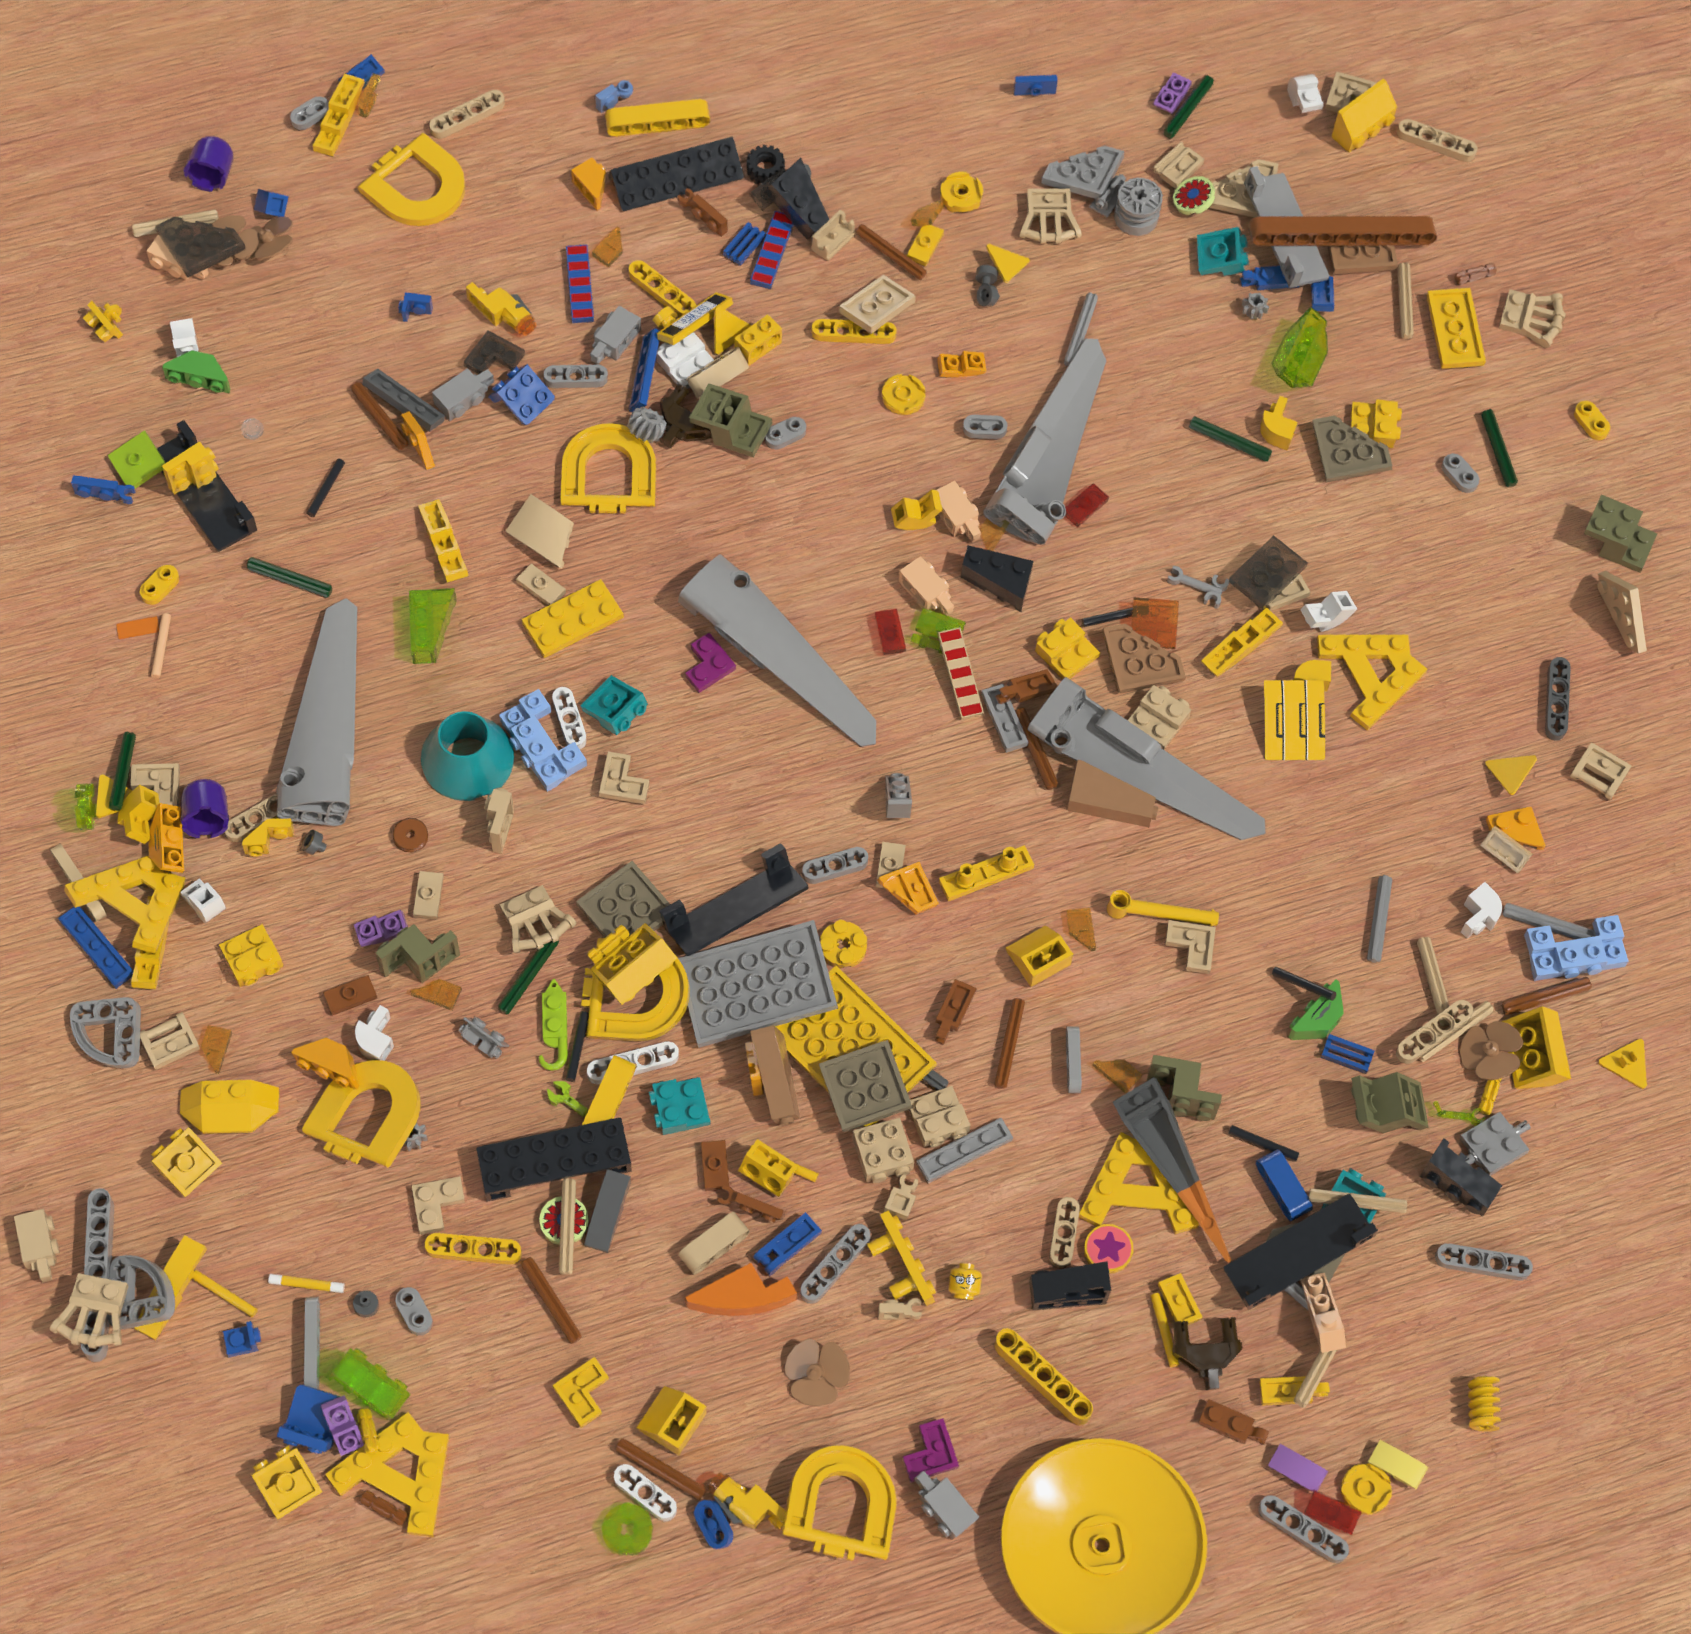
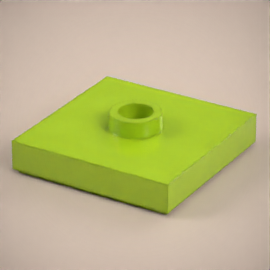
[107,430,166,489]

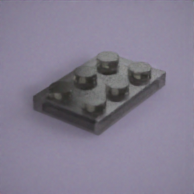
[1229,535,1308,609]

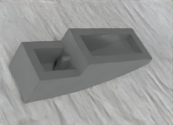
[584,1169,631,1253]

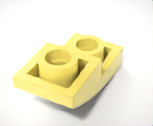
[1368,1440,1428,1490]

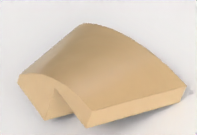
[506,494,574,569]

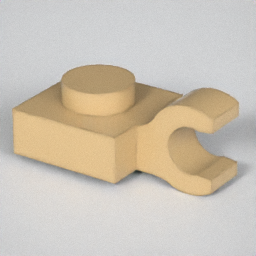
[878,1298,921,1320]

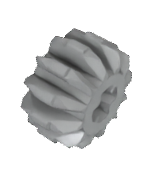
[627,406,667,443]

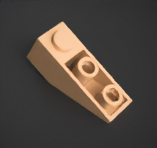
[1301,1272,1346,1353]

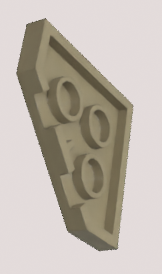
[1312,415,1393,483]

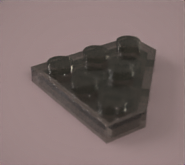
[155,217,246,278]

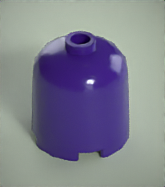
[184,136,234,192]
[181,779,229,838]

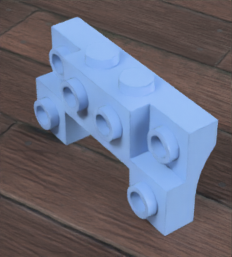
[499,689,587,792]
[1524,915,1629,981]

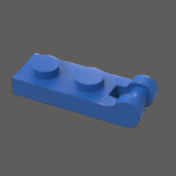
[753,1212,822,1276]

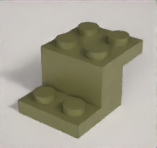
[689,383,772,457]
[1584,494,1657,573]
[375,924,460,983]
[1147,1055,1222,1121]
[1351,1072,1429,1133]

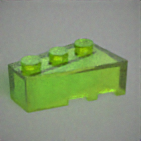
[409,588,457,664]
[324,1348,411,1420]

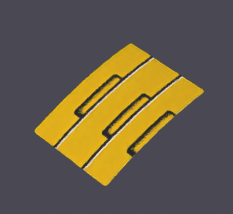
[1264,680,1325,760]

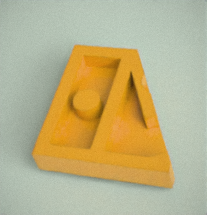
[401,411,435,470]
[1486,806,1546,850]
[877,862,939,914]
[745,1042,763,1096]

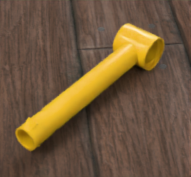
[1106,890,1219,927]

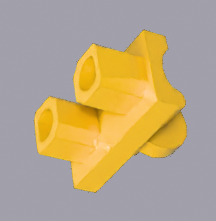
[83,301,124,342]

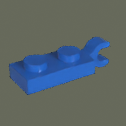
[1240,266,1300,290]
[71,475,136,504]

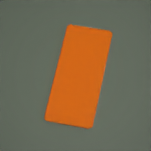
[116,616,159,639]

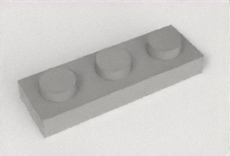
[981,684,1028,753]

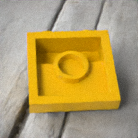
[1350,399,1402,448]
[162,442,219,495]
[1035,617,1100,680]
[219,924,284,987]
[150,1127,222,1198]
[250,1445,322,1520]

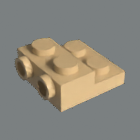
[1128,685,1192,750]
[484,788,514,854]
[909,1086,971,1148]

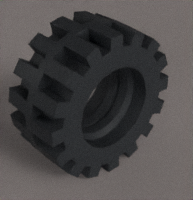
[747,145,785,186]

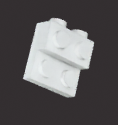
[657,332,714,389]

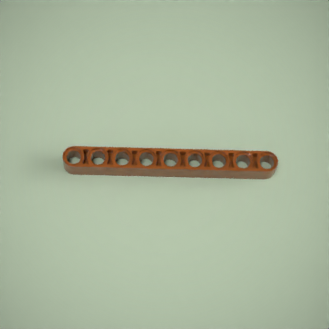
[1249,216,1437,246]

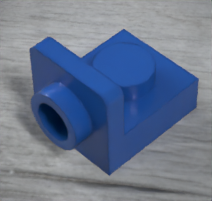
[398,292,433,322]
[223,1321,261,1358]

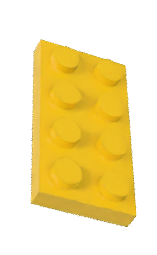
[1426,288,1486,369]
[522,579,624,658]

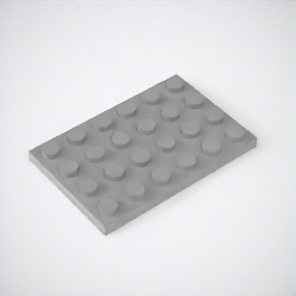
[678,920,838,1048]

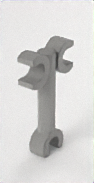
[1167,566,1229,609]

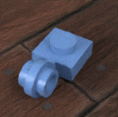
[595,80,633,113]

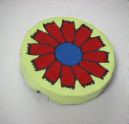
[1173,176,1216,215]
[539,1196,589,1245]

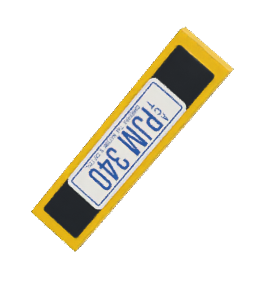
[657,292,733,345]

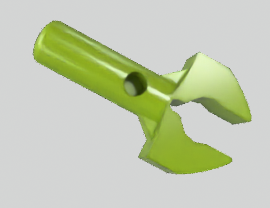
[547,1081,588,1117]

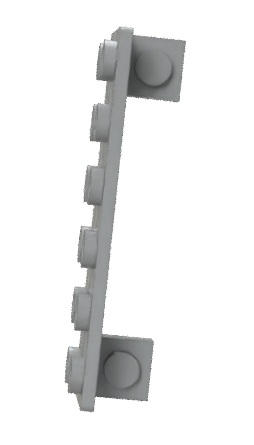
[1244,166,1329,288]

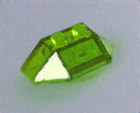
[1271,307,1328,389]

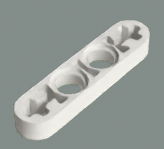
[587,1042,679,1084]

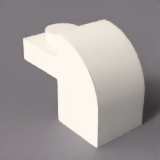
[1287,74,1323,113]
[170,318,199,357]
[1300,591,1357,632]
[180,878,226,923]
[1461,882,1502,938]
[355,1005,394,1061]

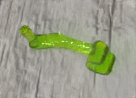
[1433,1101,1485,1126]

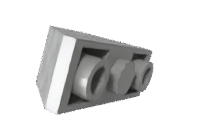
[885,773,912,818]

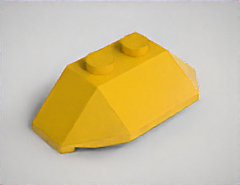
[180,1080,280,1134]

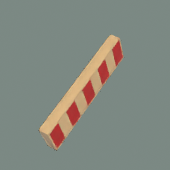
[938,628,984,720]

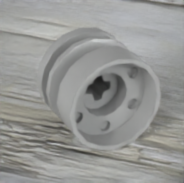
[1114,177,1163,236]

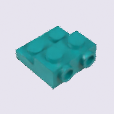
[1197,227,1249,276]
[580,675,648,735]
[649,1077,711,1135]
[1321,1168,1386,1224]

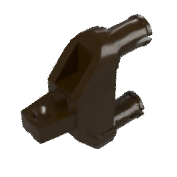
[660,384,712,448]
[1172,1317,1243,1390]

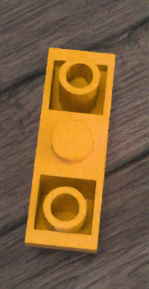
[148,803,184,873]
[291,1038,359,1090]

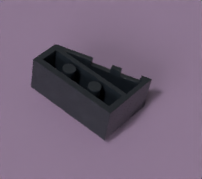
[764,158,830,240]
[961,545,1034,612]
[1420,1138,1502,1216]
[1029,1261,1111,1310]

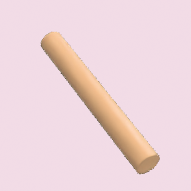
[151,613,171,679]

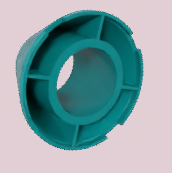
[421,711,514,801]

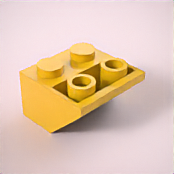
[1005,925,1073,987]
[636,1386,707,1456]

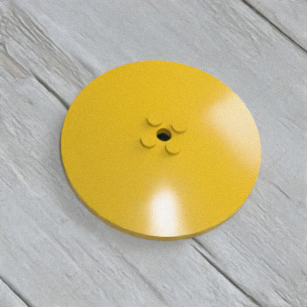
[1001,1438,1207,1634]

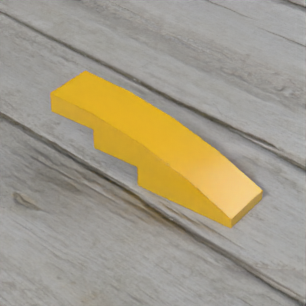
[313,74,364,157]
[418,499,469,583]
[1201,607,1283,677]
[131,896,169,989]
[134,1235,207,1341]

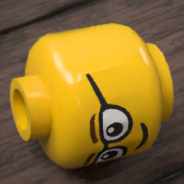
[948,1263,982,1300]

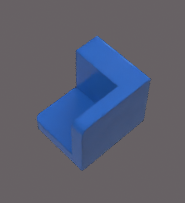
[254,189,289,217]

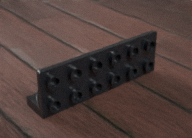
[607,136,744,211]
[157,420,257,552]
[659,843,809,956]
[476,1117,632,1202]
[1224,1194,1378,1311]

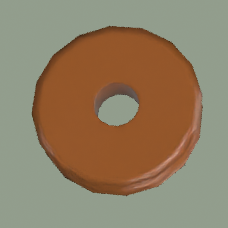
[393,818,428,853]

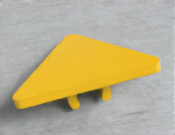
[986,244,1030,283]
[714,306,751,354]
[1485,755,1537,795]
[96,774,132,818]
[1598,1039,1647,1089]

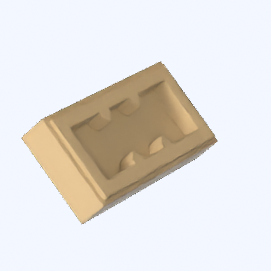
[516,564,566,606]
[1480,826,1533,873]
[876,842,906,889]
[413,871,444,920]

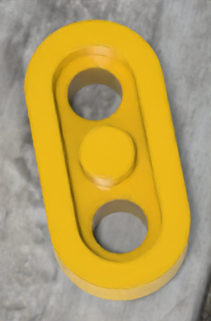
[652,306,678,329]
[1574,401,1610,440]
[140,565,179,605]

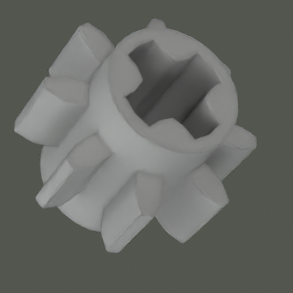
[1242,292,1269,320]
[404,1122,428,1151]

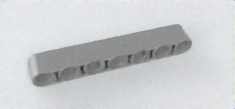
[81,1188,114,1362]

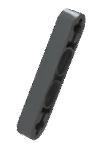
[1545,657,1571,741]

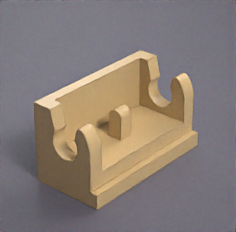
[812,209,856,261]

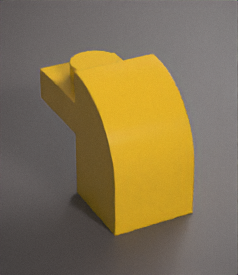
[1260,396,1298,451]
[891,489,942,530]
[1293,660,1331,692]
[118,785,159,844]

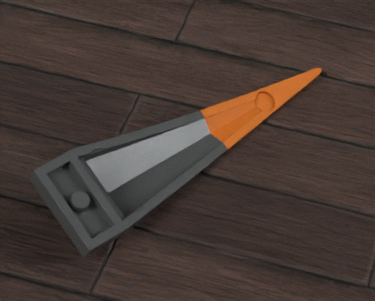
[1113,1077,1231,1263]

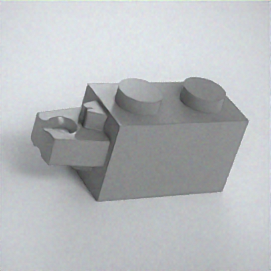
[590,306,641,364]
[432,368,494,421]
[914,1471,979,1539]

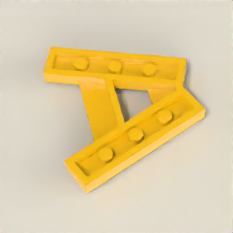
[1317,635,1427,731]
[64,855,186,954]
[1079,1132,1199,1234]
[325,1412,449,1537]

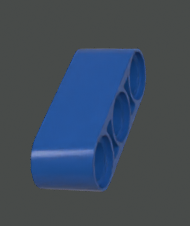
[1255,1149,1313,1221]

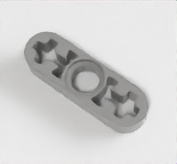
[544,365,608,388]
[802,847,868,884]
[1066,1026,1082,1093]

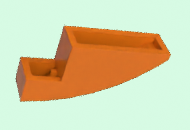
[685,1263,797,1316]

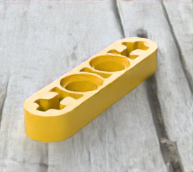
[629,260,696,317]
[811,319,897,344]
[425,1233,522,1265]

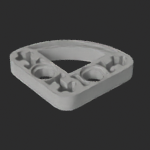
[70,997,141,1068]
[108,1255,175,1329]

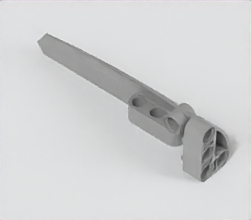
[983,339,1106,545]
[678,554,876,747]
[276,598,357,826]
[1027,677,1266,840]

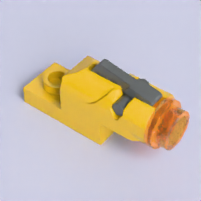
[466,282,537,336]
[707,1472,786,1529]

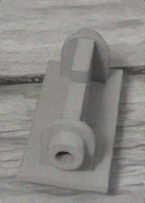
[1089,174,1126,217]
[459,1016,510,1059]

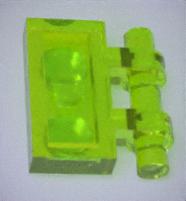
[911,608,966,654]

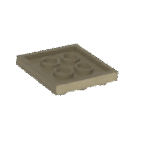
[576,861,670,938]
[819,1040,912,1132]

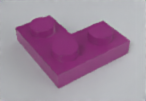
[685,633,736,693]
[903,1418,959,1483]

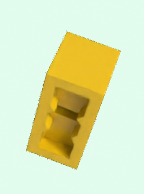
[734,314,782,366]
[738,1139,799,1197]

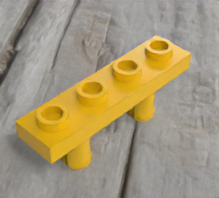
[939,845,1034,902]
[867,1210,936,1306]

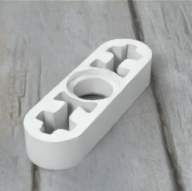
[552,687,587,749]
[614,1464,677,1521]

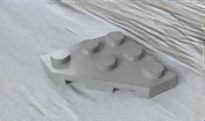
[1042,146,1124,199]

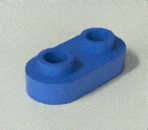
[694,1500,733,1549]

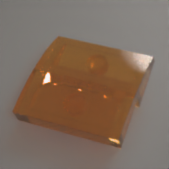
[1131,597,1179,649]

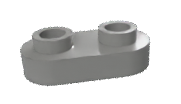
[290,97,329,130]
[963,415,1008,439]
[765,417,806,450]
[1442,454,1479,493]
[395,1287,433,1335]

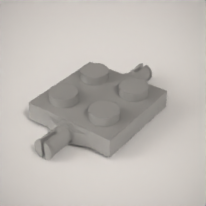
[1460,1112,1531,1176]

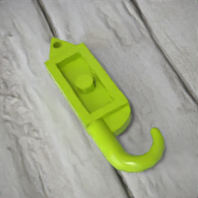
[539,979,568,1071]

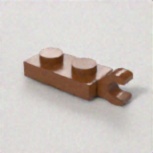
[677,188,728,237]
[995,669,1057,704]
[935,979,977,1045]
[717,1186,786,1222]
[1198,1399,1269,1445]

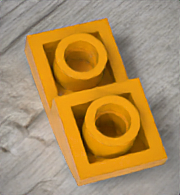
[937,351,986,377]

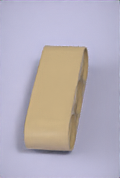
[686,347,749,399]
[678,1212,750,1275]

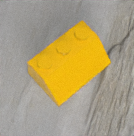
[1331,78,1397,153]
[590,923,677,1005]
[1502,1006,1571,1089]

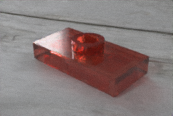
[1065,483,1109,527]
[874,608,906,655]
[1304,1489,1362,1535]

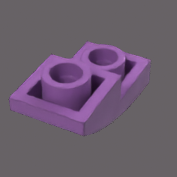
[1153,72,1192,114]
[354,910,408,947]
[320,1395,364,1456]
[1268,1444,1328,1493]

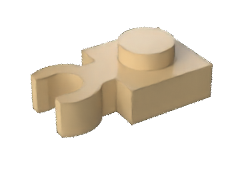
[884,1174,918,1221]

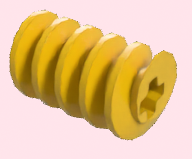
[1468,1376,1501,1432]

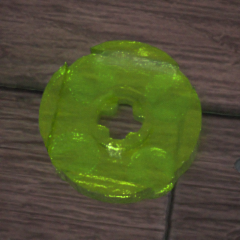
[75,783,97,830]
[602,1502,653,1556]

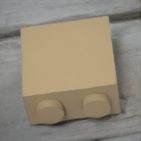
[852,1118,914,1183]

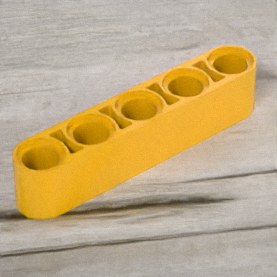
[605,99,710,137]
[582,1055,637,1125]
[994,1328,1093,1426]

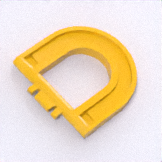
[357,133,465,226]
[561,423,656,514]
[581,938,690,1041]
[302,1060,421,1167]
[782,1446,896,1561]

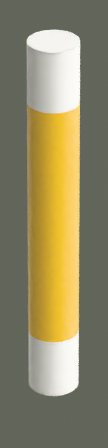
[268,1274,345,1293]

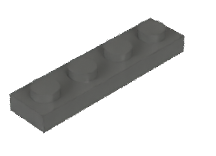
[362,368,445,432]

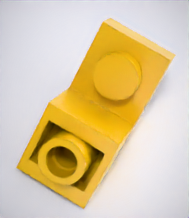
[242,818,294,857]

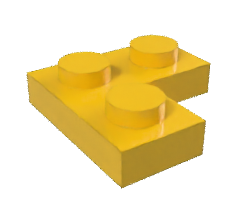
[553,1357,609,1428]

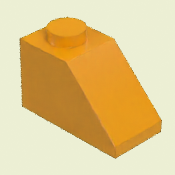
[571,157,606,211]

